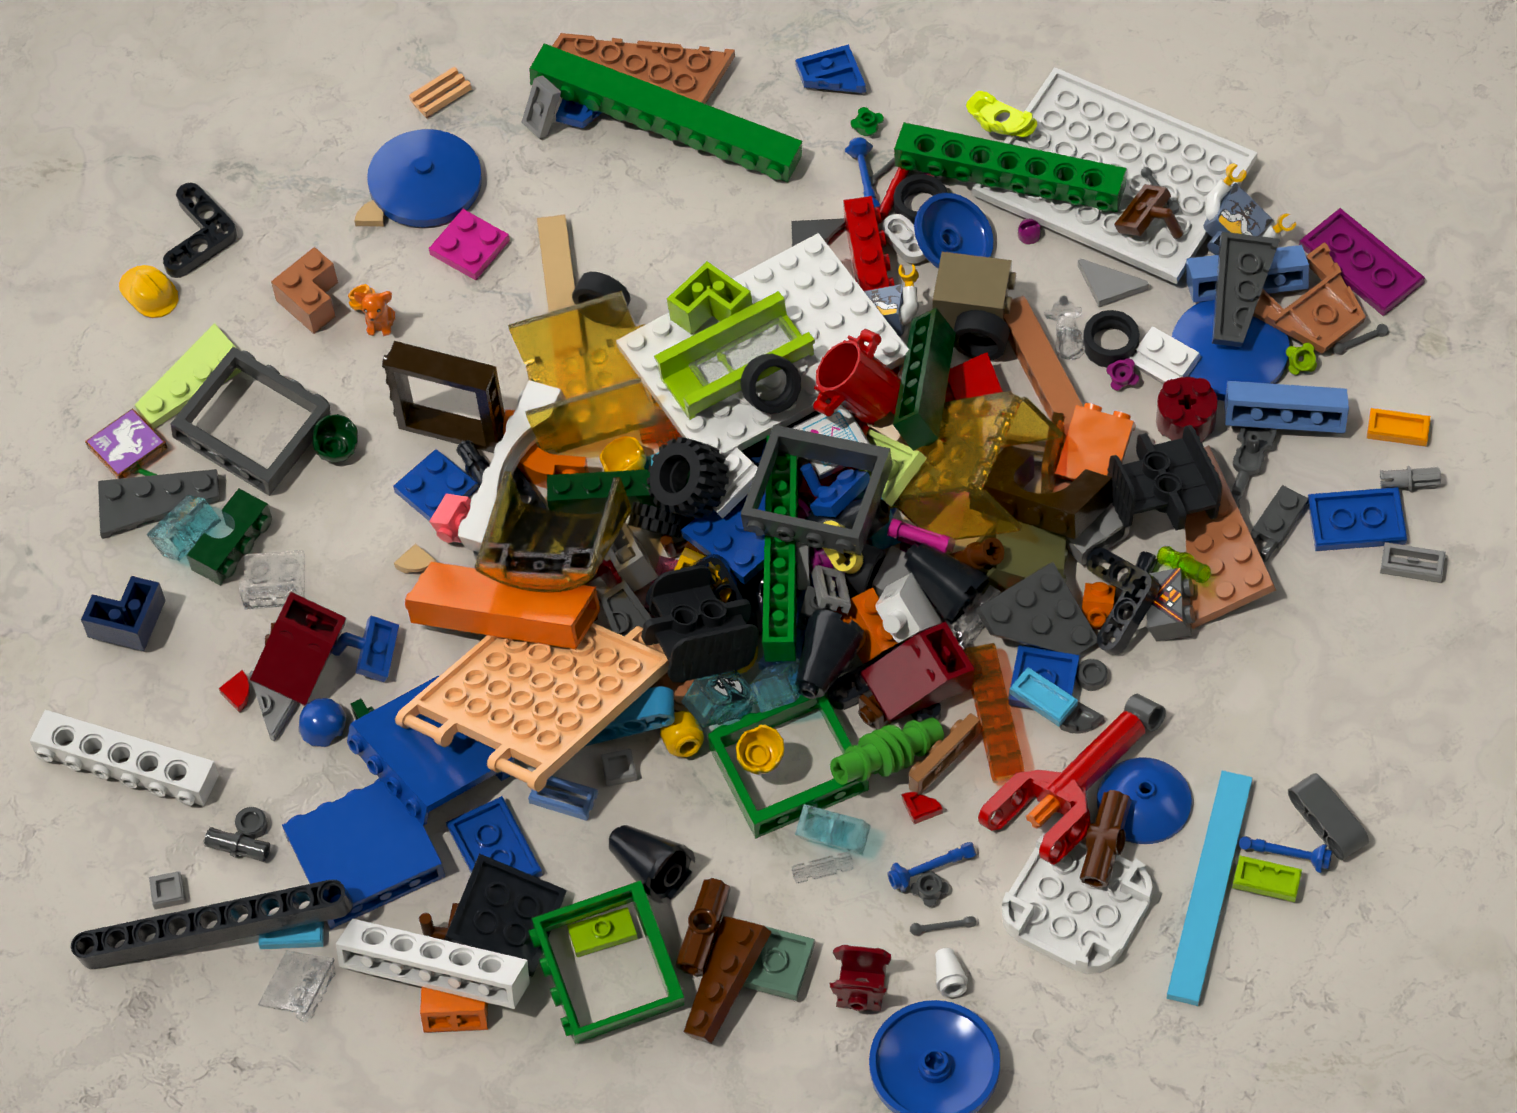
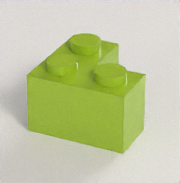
[667,261,753,335]

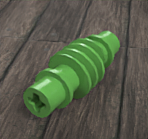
[830,717,944,785]

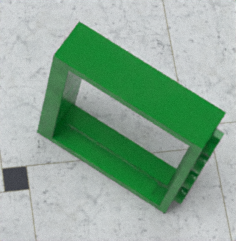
[708,693,869,839]
[529,880,684,1044]

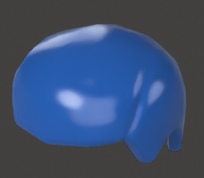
[298,698,347,747]

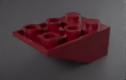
[250,591,346,706]
[861,622,975,723]

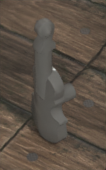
[1231,426,1277,508]

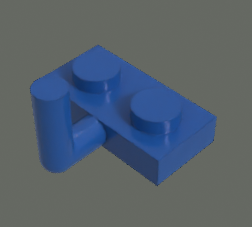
[800,463,870,517]
[332,615,399,682]

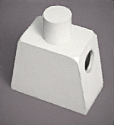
[875,572,942,643]

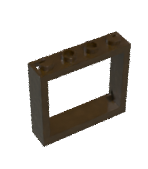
[382,341,505,453]

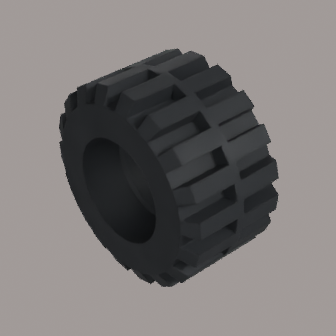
[647,437,729,518]

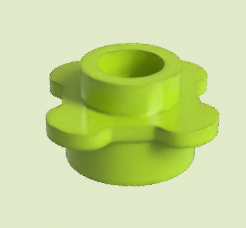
[1285,343,1317,375]

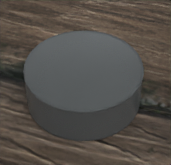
[1076,659,1108,691]
[235,807,267,839]

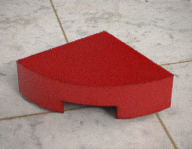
[219,670,250,713]
[901,792,943,825]

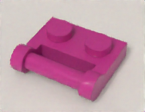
[887,518,956,553]

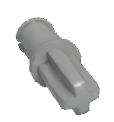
[1380,466,1441,490]

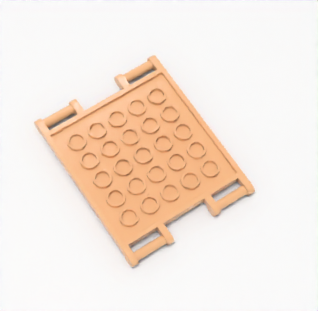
[395,623,669,792]

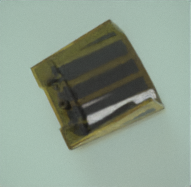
[474,471,632,592]

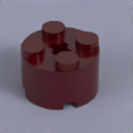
[1156,377,1218,443]

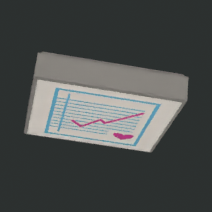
[792,405,870,480]

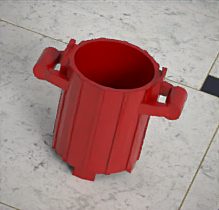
[813,329,901,426]

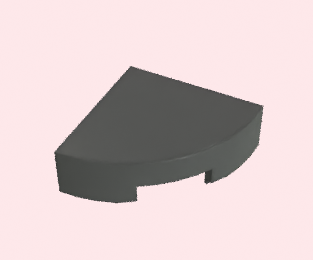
[1061,702,1104,734]

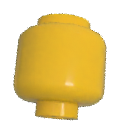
[660,711,704,757]

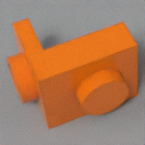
[1082,582,1116,629]

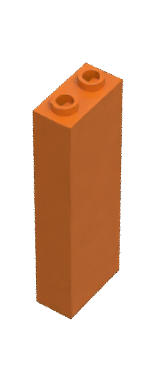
[405,562,600,649]

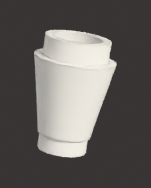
[935,948,968,998]

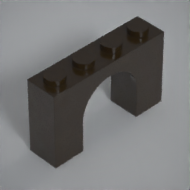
[970,445,1113,540]

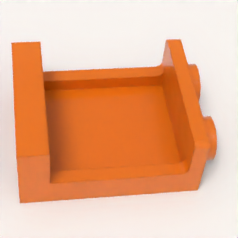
[1055,403,1136,482]

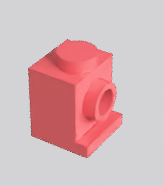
[429,494,471,543]

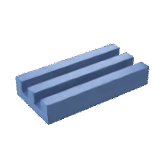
[528,776,598,821]

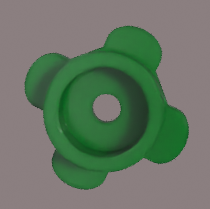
[851,107,884,136]

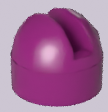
[1018,219,1041,244]

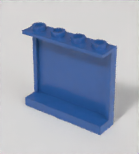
[347,676,515,826]
[282,778,445,929]

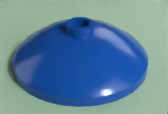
[914,193,993,269]
[1097,757,1192,844]

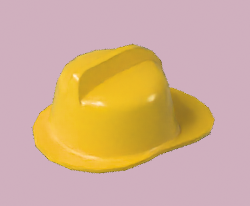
[119,265,178,318]

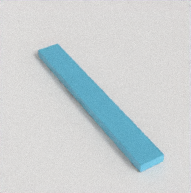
[1166,770,1253,1006]

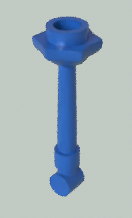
[845,137,880,207]
[1239,836,1332,873]
[887,842,976,893]

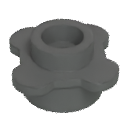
[910,871,949,907]

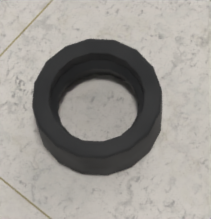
[893,174,947,224]
[572,271,631,323]
[953,310,1010,360]
[1083,310,1140,368]
[741,353,801,414]
[845,544,886,599]

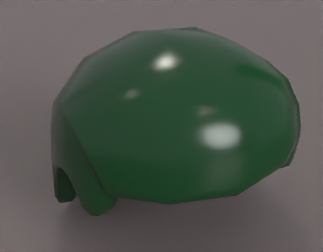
[313,414,358,462]

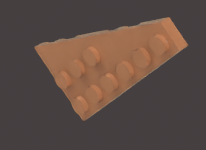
[552,33,735,104]
[1185,445,1276,629]

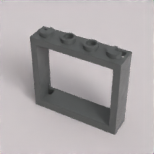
[170,347,331,496]
[741,425,893,555]

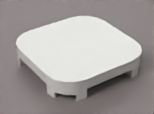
[1002,833,1153,974]

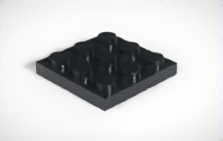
[444,853,567,977]

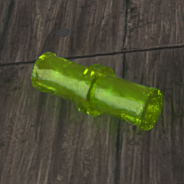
[1157,546,1211,583]

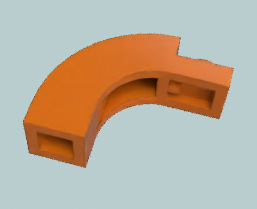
[503,409,589,489]

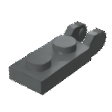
[1250,485,1309,562]

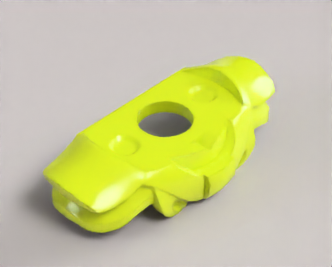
[966,91,1037,137]

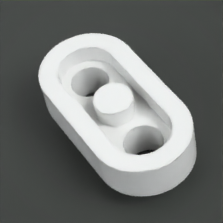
[882,214,926,263]

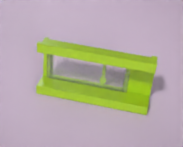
[654,291,815,420]

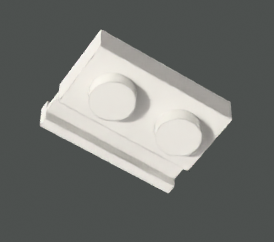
[1129,326,1202,384]
[713,448,758,518]

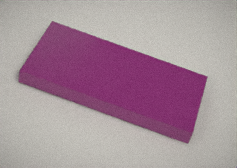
[1299,208,1425,316]

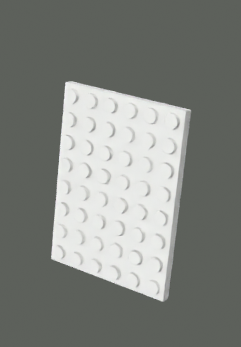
[972,67,1257,284]
[616,233,909,458]

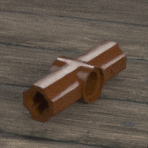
[1080,790,1132,889]
[676,878,731,976]

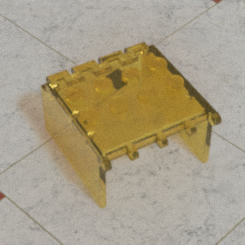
[508,291,669,454]
[888,391,1063,540]

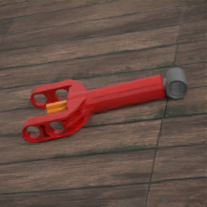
[978,693,1166,865]

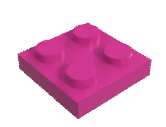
[429,209,510,280]

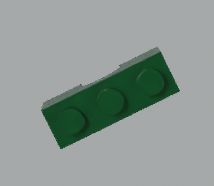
[186,488,272,586]

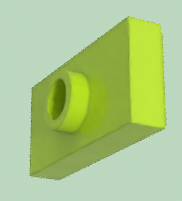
[1232,855,1302,902]
[567,907,638,957]

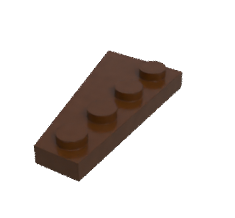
[684,916,771,1044]

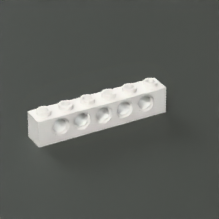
[30,710,219,807]
[336,919,530,1009]

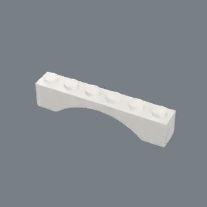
[458,380,568,558]

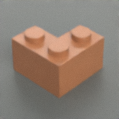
[271,247,338,334]

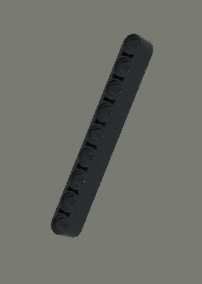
[71,880,353,969]

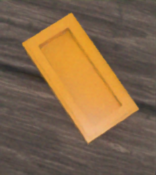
[1367,408,1431,447]

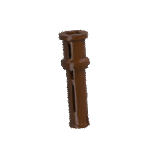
[948,537,1005,569]

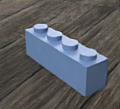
[1186,245,1309,303]
[1224,381,1349,433]

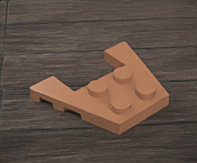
[1253,242,1366,354]

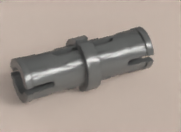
[204,827,270,862]

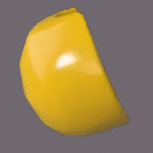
[599,436,647,472]
[736,725,784,775]

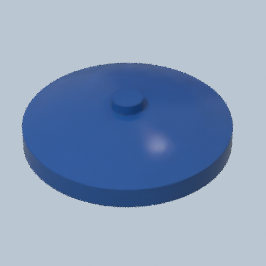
[367,129,482,227]
[1172,300,1290,401]
[869,1000,1000,1113]

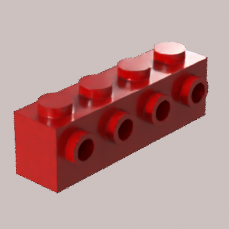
[843,196,895,291]

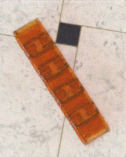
[963,643,1024,783]

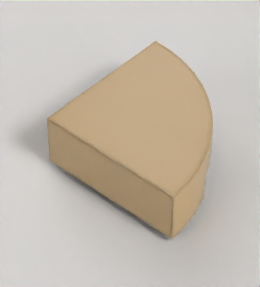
[354,200,385,226]
[394,543,436,574]

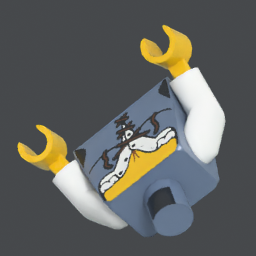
[1203,163,1296,255]
[864,263,919,337]

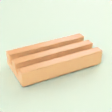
[409,66,472,118]

